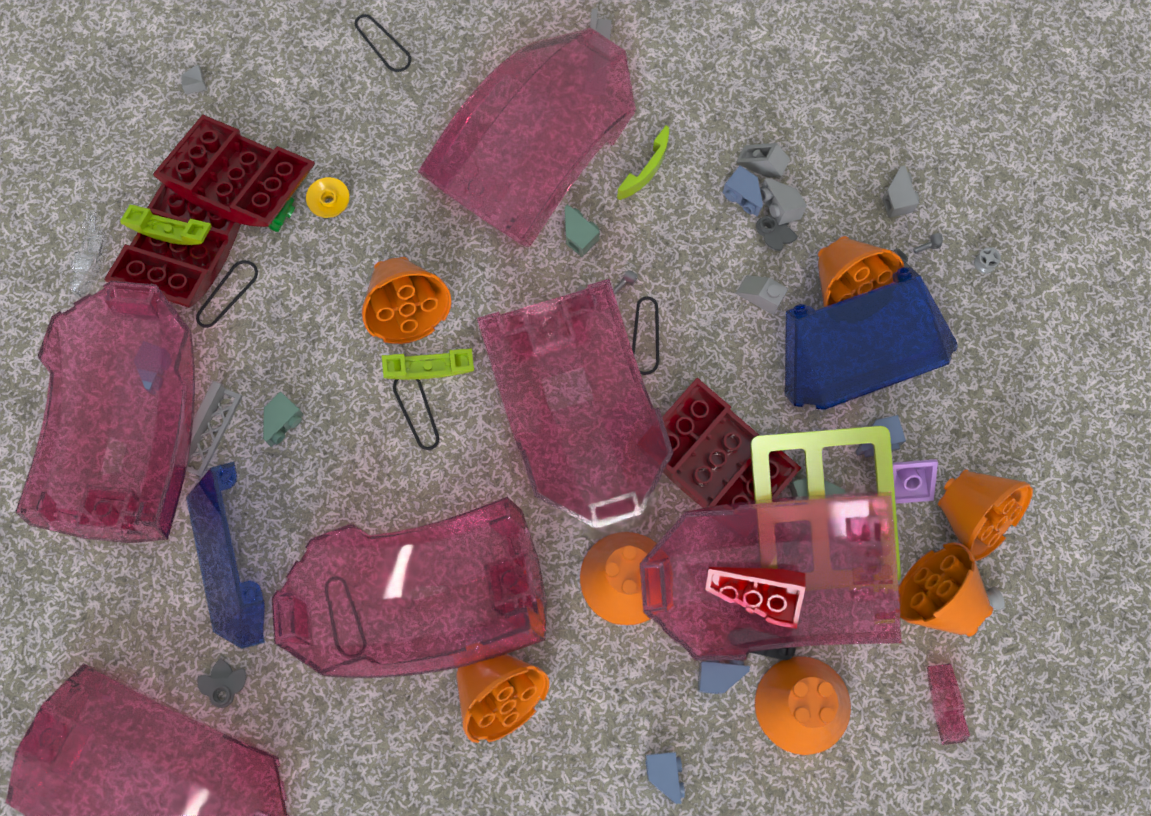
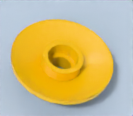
[306,177,350,218]

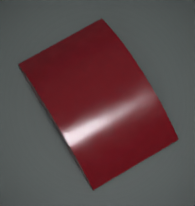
[153,114,315,227]
[104,183,241,308]
[638,378,801,537]

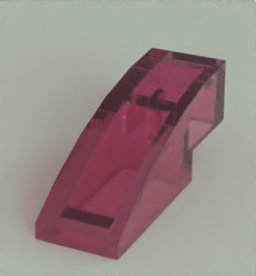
[927,663,970,745]

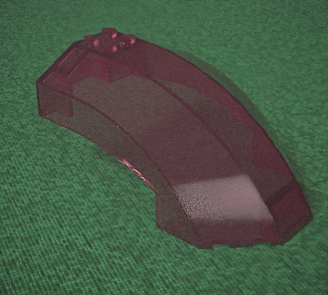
[418,28,636,247]
[477,279,673,529]
[15,281,195,543]
[640,491,902,661]
[272,497,547,678]
[6,663,290,816]

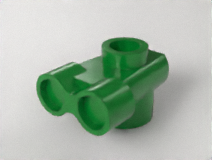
[268,197,295,232]

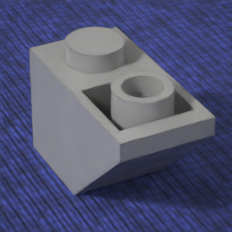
[882,165,919,218]
[760,178,807,225]

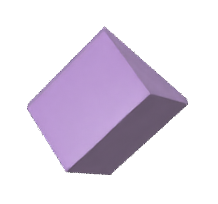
[893,459,938,504]

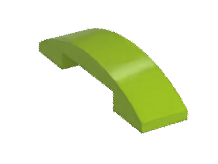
[617,125,669,200]
[120,204,212,245]
[382,348,474,380]

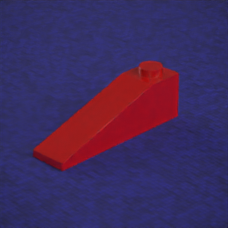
[705,567,806,629]

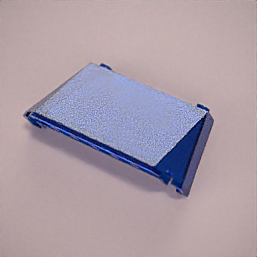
[784,267,958,410]
[186,461,265,649]

